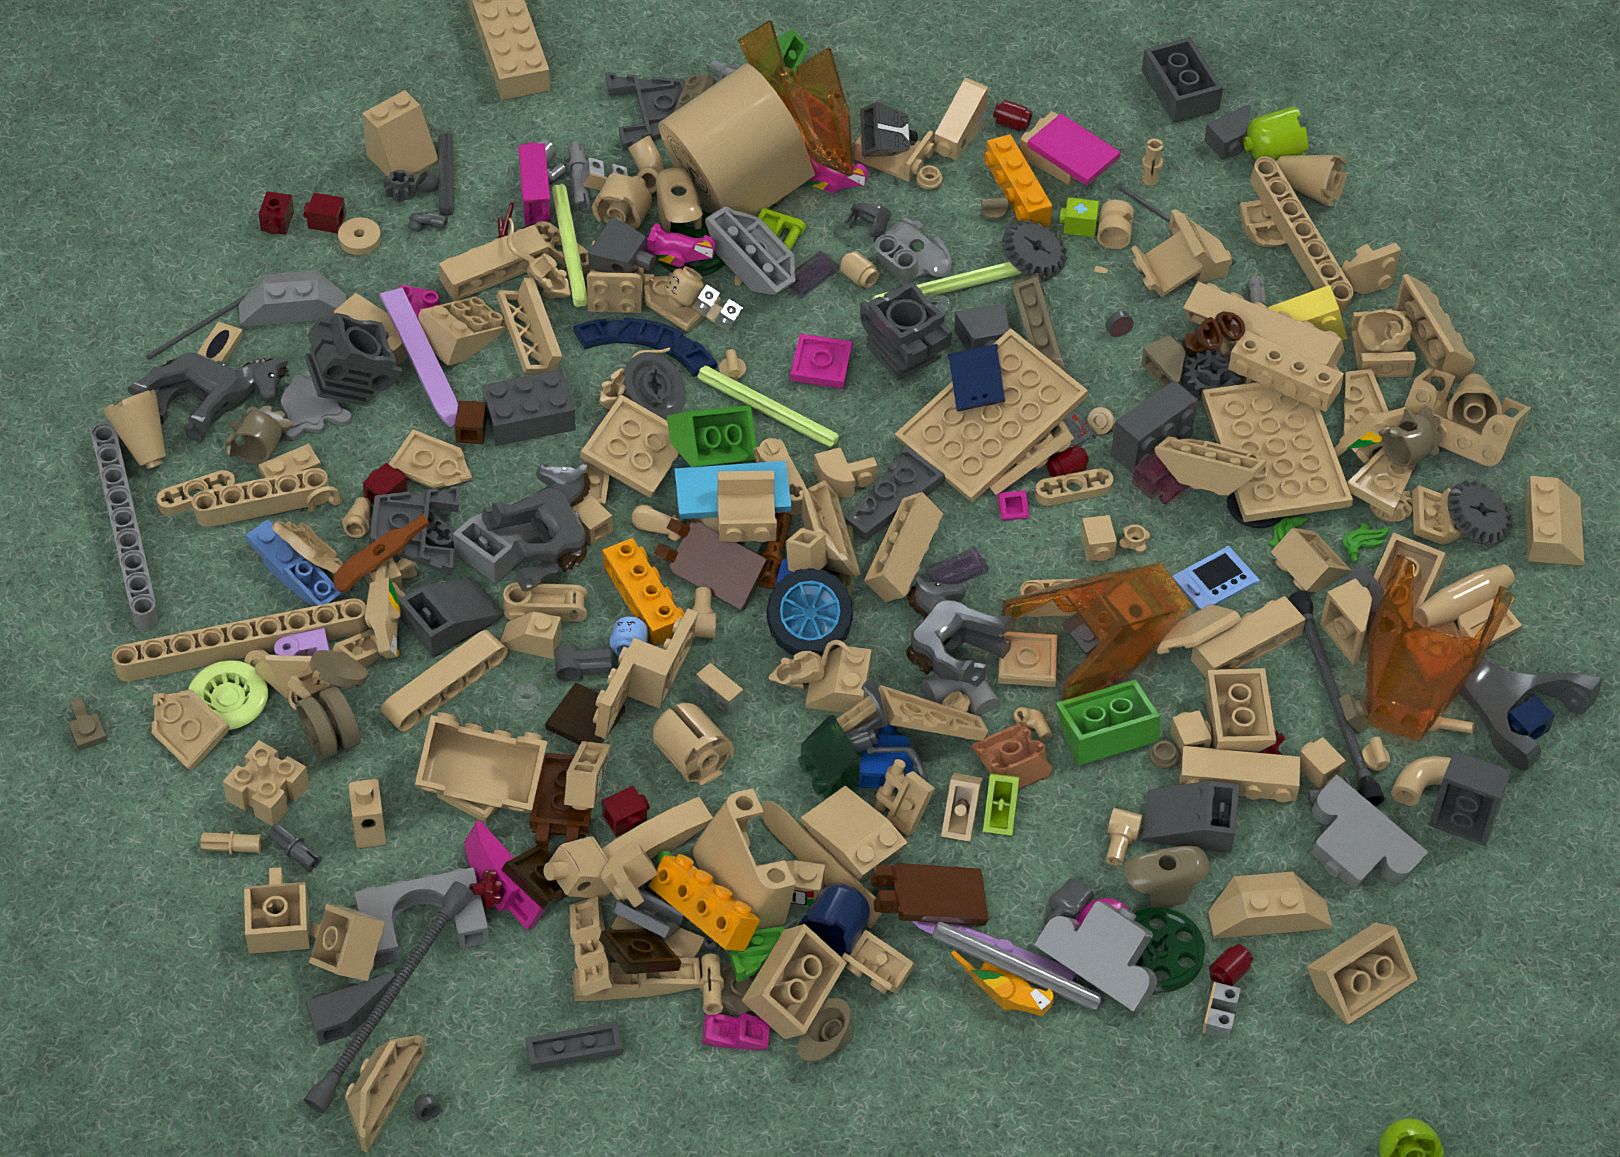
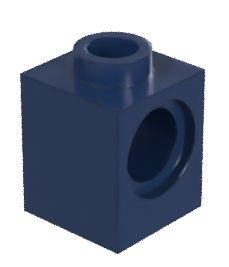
[1507,696,1555,740]

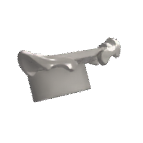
[875,217,952,283]

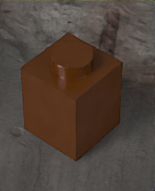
[455,401,487,444]

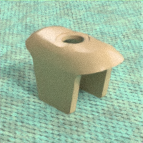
[656,167,703,233]

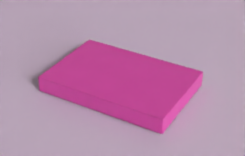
[1027,114,1121,186]

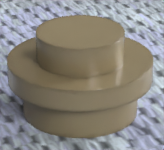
[1149,741,1179,769]

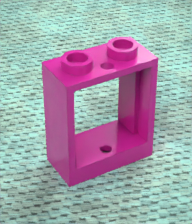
[519,142,551,225]

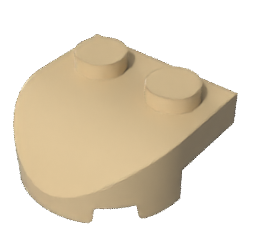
[1238,200,1292,247]
[1341,243,1401,294]
[1412,485,1463,544]

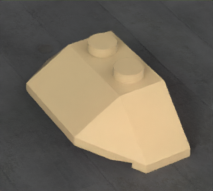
[1155,436,1267,496]
[801,480,860,577]
[1208,871,1332,939]
[345,1035,426,1153]

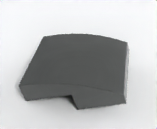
[613,883,689,938]

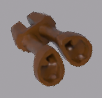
[1182,311,1245,357]

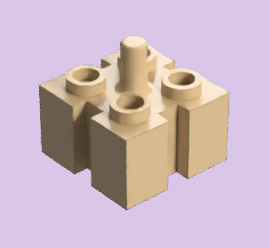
[223,740,309,826]

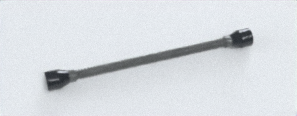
[1288,591,1384,807]

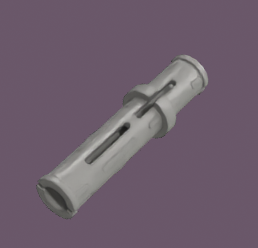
[568,141,591,211]

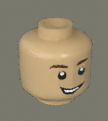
[664,266,704,308]

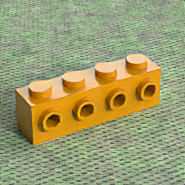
[983,134,1053,228]
[602,538,684,646]
[649,854,760,951]

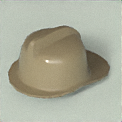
[797,998,854,1062]

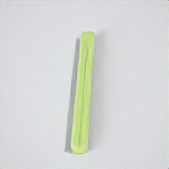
[552,184,588,307]
[873,262,1022,300]
[697,366,839,448]

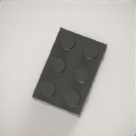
[1142,37,1223,122]
[482,369,576,446]
[1111,380,1198,475]
[1429,751,1511,846]

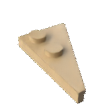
[990,420,1074,495]

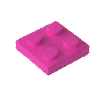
[790,334,853,389]

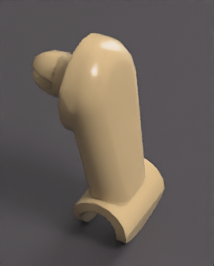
[632,505,685,541]

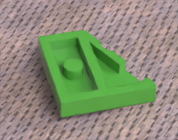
[727,926,785,982]

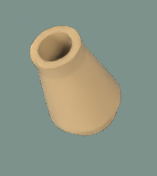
[342,497,371,538]

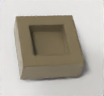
[1339,693,1369,733]

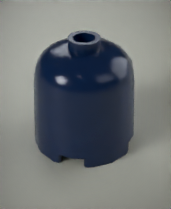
[797,883,870,959]

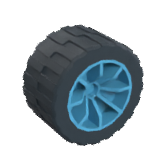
[767,568,853,656]

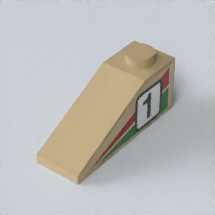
[564,741,611,810]
[756,860,825,907]

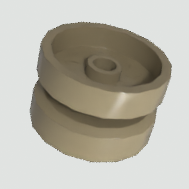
[295,685,361,761]

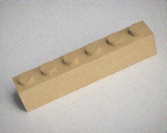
[1183,282,1344,369]

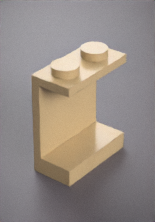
[854,130,935,182]
[1131,214,1215,297]
[1350,311,1416,377]
[717,471,777,542]

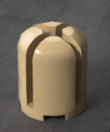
[653,702,734,785]

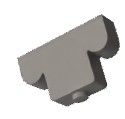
[1311,774,1428,889]
[1034,901,1157,1012]

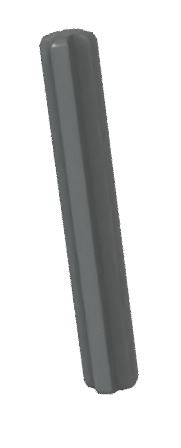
[438,133,454,215]

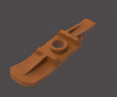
[333,513,430,592]

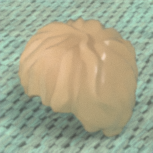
[1357,308,1412,353]

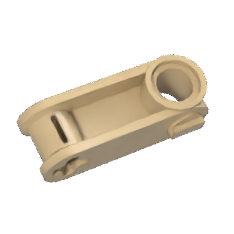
[753,438,807,516]
[503,582,588,622]

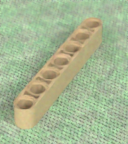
[1250,156,1353,314]

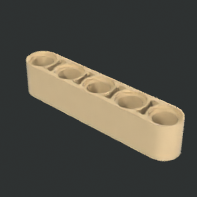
[192,468,331,527]
[381,630,508,732]

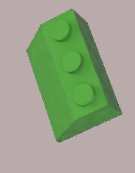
[667,405,757,467]
[1056,679,1160,765]

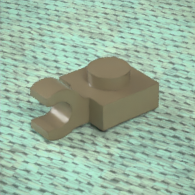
[69,697,107,751]

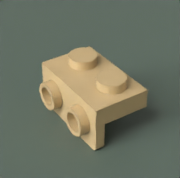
[841,929,917,994]

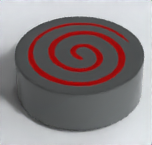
[1105,311,1133,338]

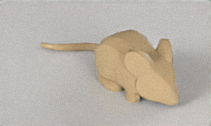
[507,218,571,299]
[599,348,670,410]
[769,640,861,690]

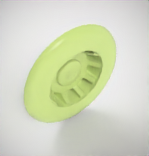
[188,660,268,730]

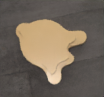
[271,521,343,574]

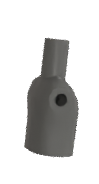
[1044,878,1094,925]

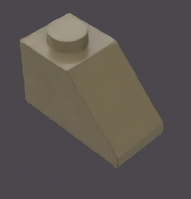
[1141,335,1186,388]

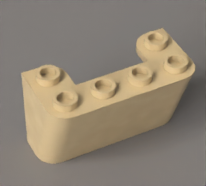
[1404,366,1531,466]
[414,712,547,813]
[692,788,796,930]

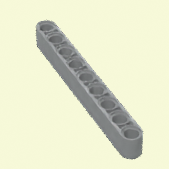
[91,423,159,631]

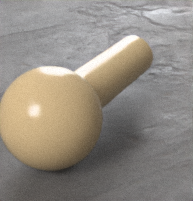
[1419,710,1475,734]

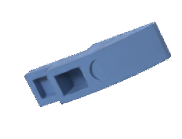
[245,519,342,606]

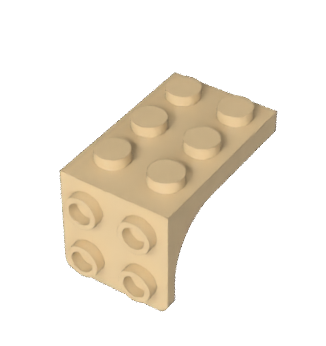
[587,241,644,313]

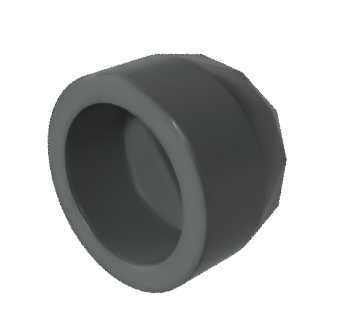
[416,169,439,192]
[414,1094,441,1122]

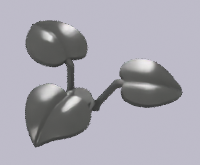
[844,679,929,783]

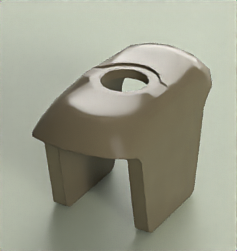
[1124,846,1209,908]

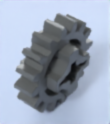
[1182,350,1242,398]

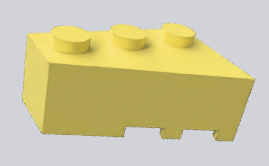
[1268,285,1348,340]

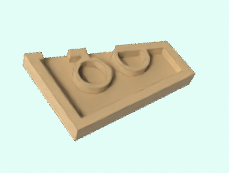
[1343,368,1389,436]

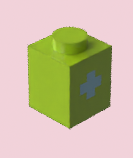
[1059,197,1099,237]

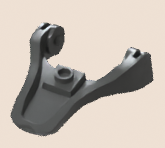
[1450,656,1602,770]

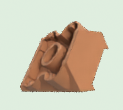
[972,723,1053,789]

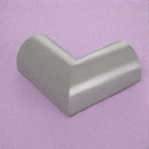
[921,659,1000,716]

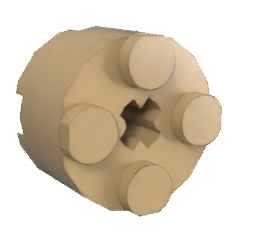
[592,173,652,229]

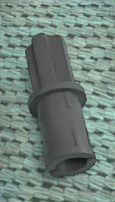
[268,824,322,872]

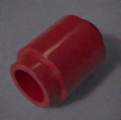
[993,100,1033,131]
[1046,445,1089,477]
[1209,944,1253,986]

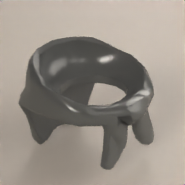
[845,203,891,242]

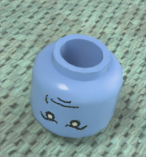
[609,616,650,656]

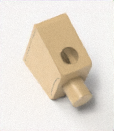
[348,779,386,848]
[544,836,611,899]

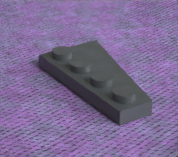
[846,445,945,541]

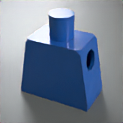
[857,724,914,790]

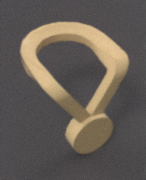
[307,486,342,514]

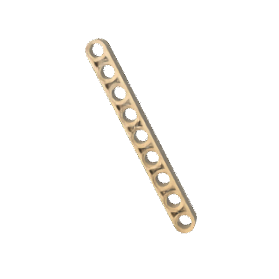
[112,599,368,682]

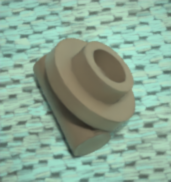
[981,198,1008,220]

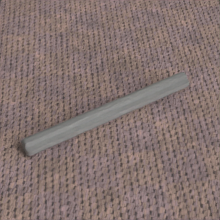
[933,922,1101,1010]

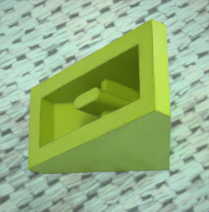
[983,773,1019,836]

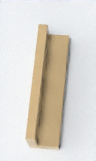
[496,278,562,374]

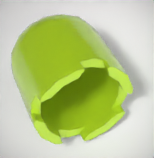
[1243,106,1308,160]

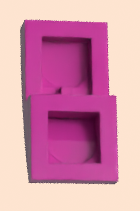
[702,1013,770,1050]

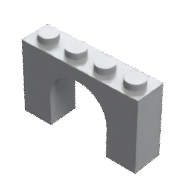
[354,867,490,967]

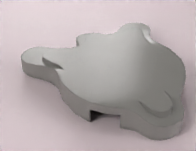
[281,375,352,440]

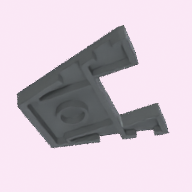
[605,72,685,151]
[369,486,461,575]

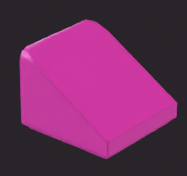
[996,490,1029,521]

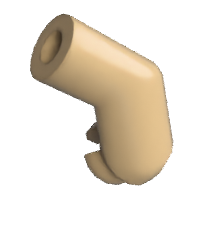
[1014,707,1053,741]

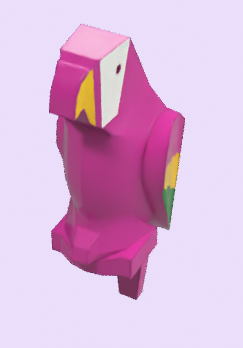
[805,150,869,194]
[647,223,716,267]

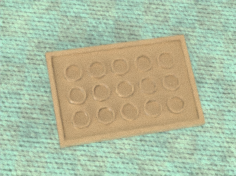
[895,328,1089,503]
[1201,382,1353,522]

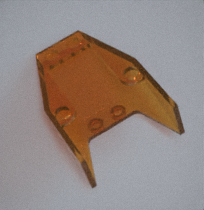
[738,20,853,177]
[1365,553,1515,742]
[1002,562,1192,701]

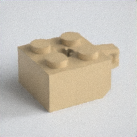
[244,867,310,954]
[309,903,385,981]

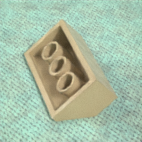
[1395,274,1475,386]

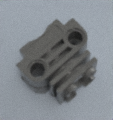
[860,280,952,381]
[304,313,402,406]

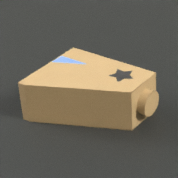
[934,78,988,160]

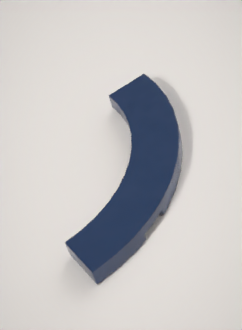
[573,318,717,377]

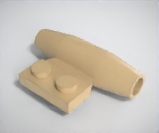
[1414,564,1522,653]

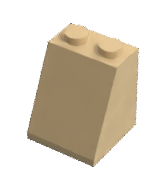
[362,90,439,178]

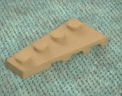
[1347,447,1417,516]
[878,685,988,741]

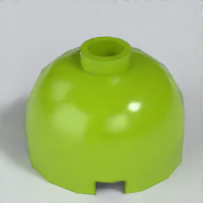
[1378,1118,1444,1157]

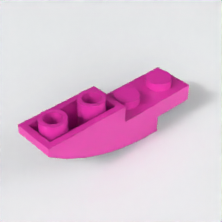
[464,820,546,930]

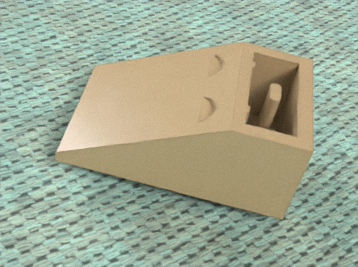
[418,296,508,366]

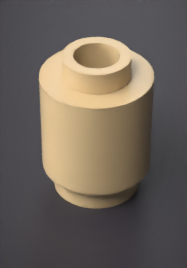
[840,251,879,289]

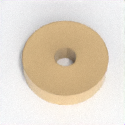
[338,217,381,255]

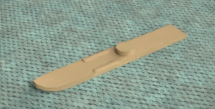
[761,801,882,928]

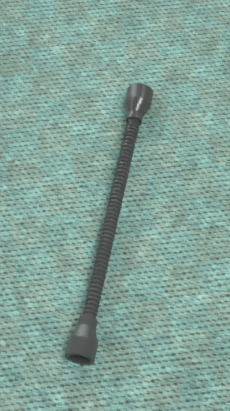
[303,881,474,1114]

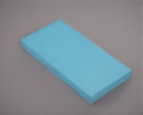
[675,461,791,520]

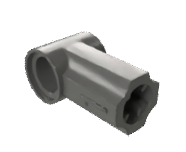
[554,644,612,682]

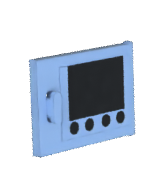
[1171,546,1260,610]

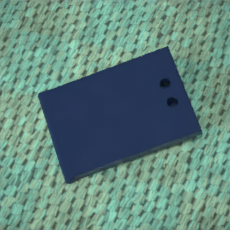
[948,344,1006,412]

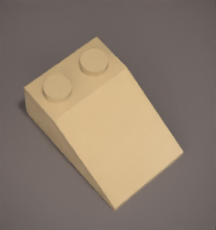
[1374,533,1448,630]
[800,786,908,883]

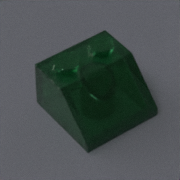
[798,715,860,800]

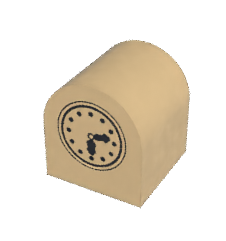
[658,63,815,217]

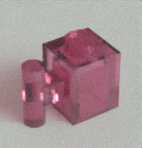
[1132,452,1189,504]

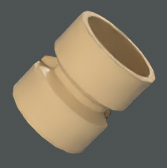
[1097,200,1134,249]

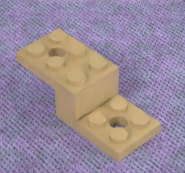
[593,608,698,739]

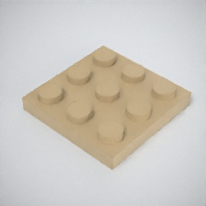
[579,395,680,498]

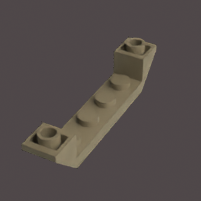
[1012,273,1069,375]

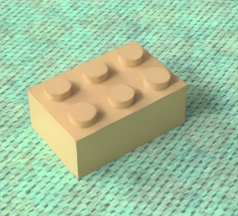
[742,924,847,1039]

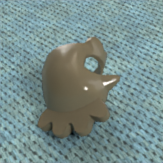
[225,405,292,464]
[1378,407,1442,467]

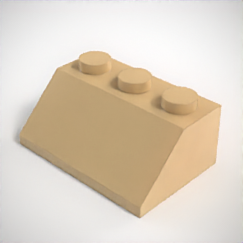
[1525,476,1584,565]
[1204,668,1276,753]
[1306,922,1418,1025]

